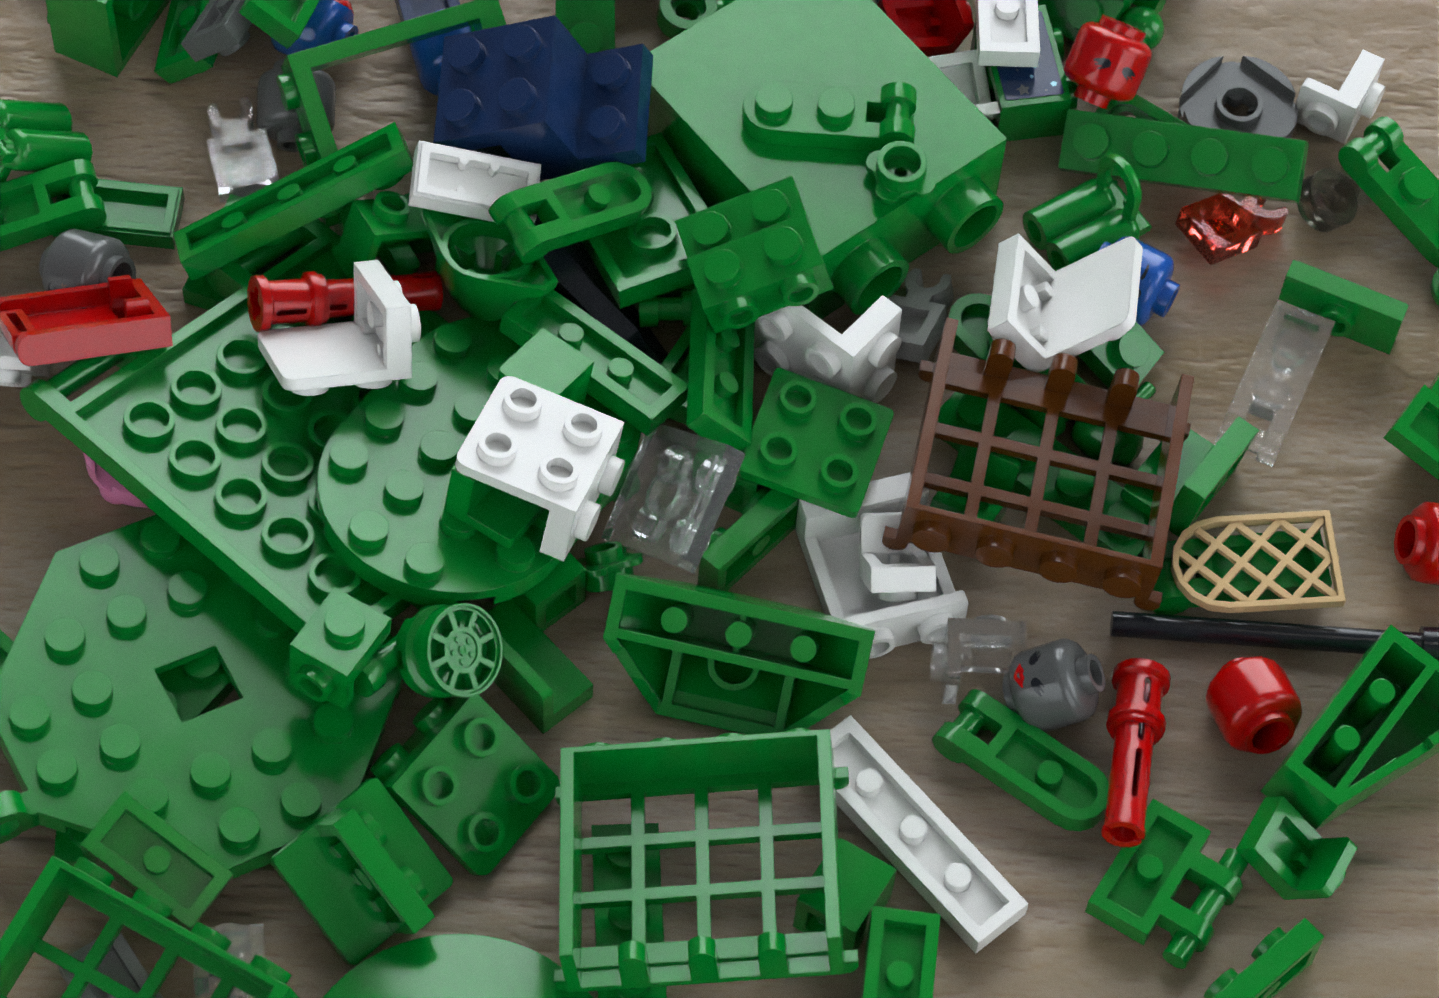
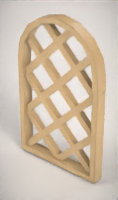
[1171,510,1346,613]

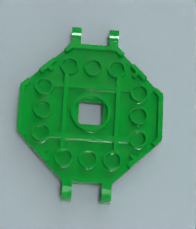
[0,514,404,880]

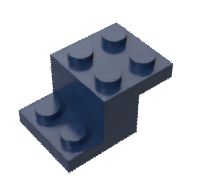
[433,15,653,181]

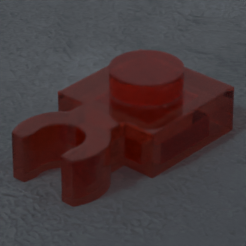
[1175,193,1289,266]

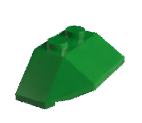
[603,573,876,735]

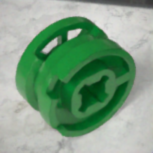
[395,603,503,698]

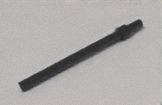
[1110,611,1439,661]

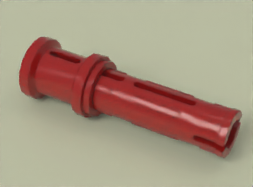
[247,271,443,332]
[1101,658,1171,847]

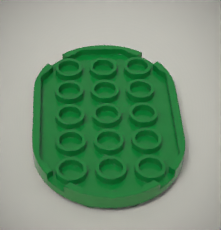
[315,317,641,606]

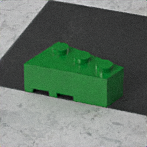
[1260,624,1439,830]

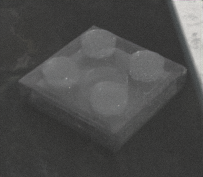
[601,424,746,574]

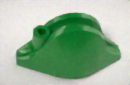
[421,208,558,322]

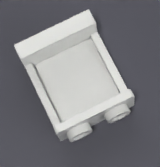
[795,472,969,659]

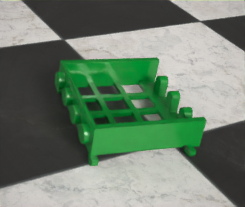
[554,728,859,993]
[0,855,299,998]

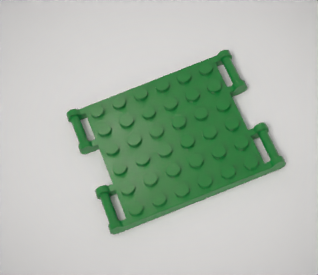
[19,219,637,698]

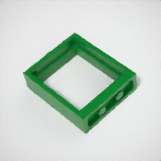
[276,0,507,237]

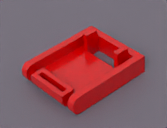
[0,275,173,366]

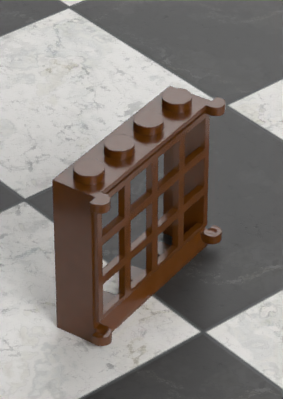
[882,317,1194,611]

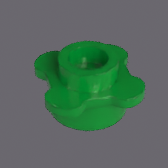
[865,141,935,204]
[577,541,643,592]

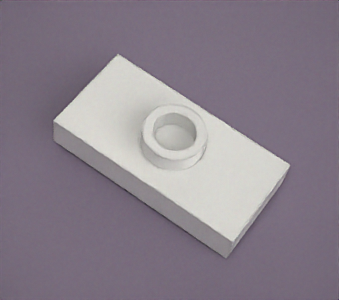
[408,140,541,223]

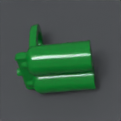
[0,99,92,183]
[1022,153,1152,271]

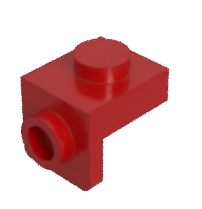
[877,0,974,57]

